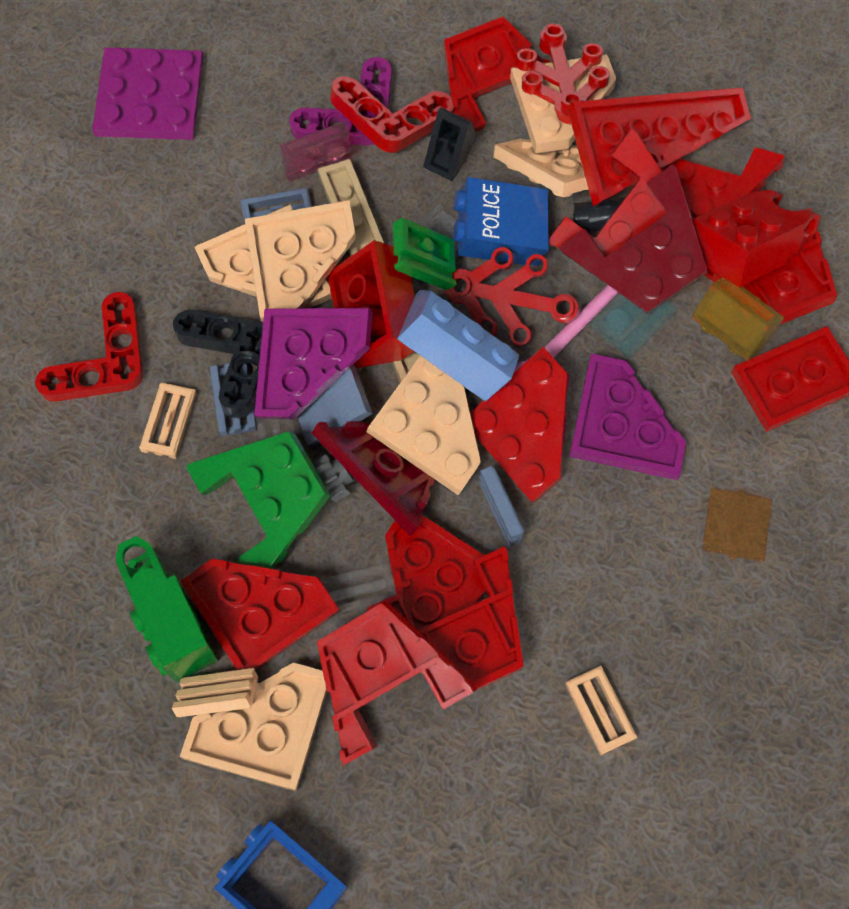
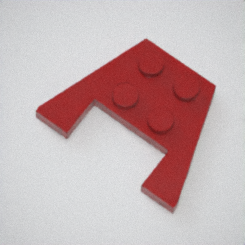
[443,16,551,132]
[548,129,693,257]
[661,147,785,219]
[705,208,837,328]
[367,546,524,690]
[317,601,478,766]

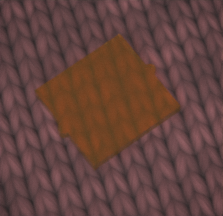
[702,488,772,562]

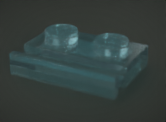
[591,295,677,359]

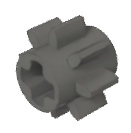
[312,455,354,503]

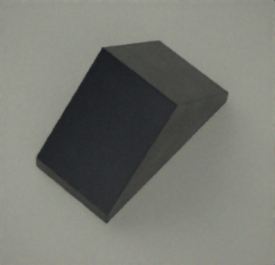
[423,107,477,181]

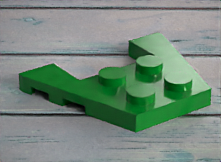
[186,431,331,569]

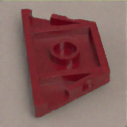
[312,421,435,536]

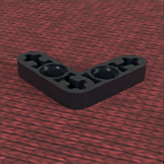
[173,310,263,418]

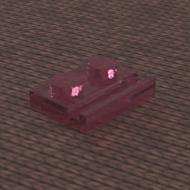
[280,122,351,182]

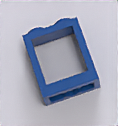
[214,821,348,909]

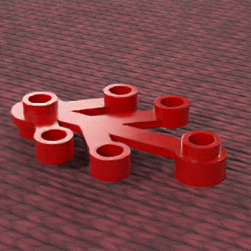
[516,24,610,124]
[444,247,580,347]

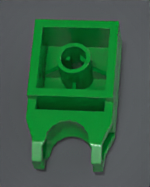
[116,536,218,683]

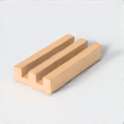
[139,382,197,459]
[565,666,637,756]
[172,668,258,717]

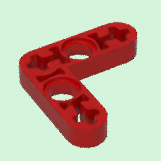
[329,76,454,153]
[35,292,143,402]

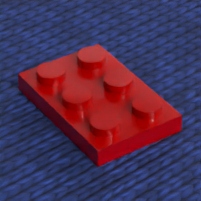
[731,326,849,432]

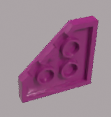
[254,308,373,420]
[569,353,686,481]

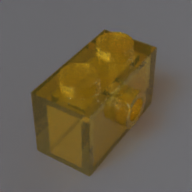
[691,278,784,360]

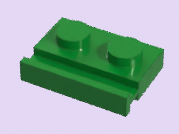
[393,217,456,290]

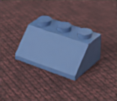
[397,290,519,401]

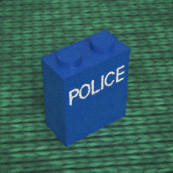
[453,177,548,266]

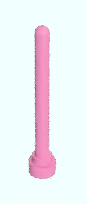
[514,285,618,372]

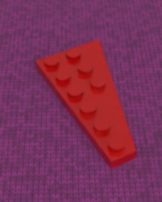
[567,87,751,207]

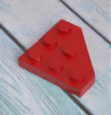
[470,347,570,503]
[385,515,486,630]
[180,558,341,671]

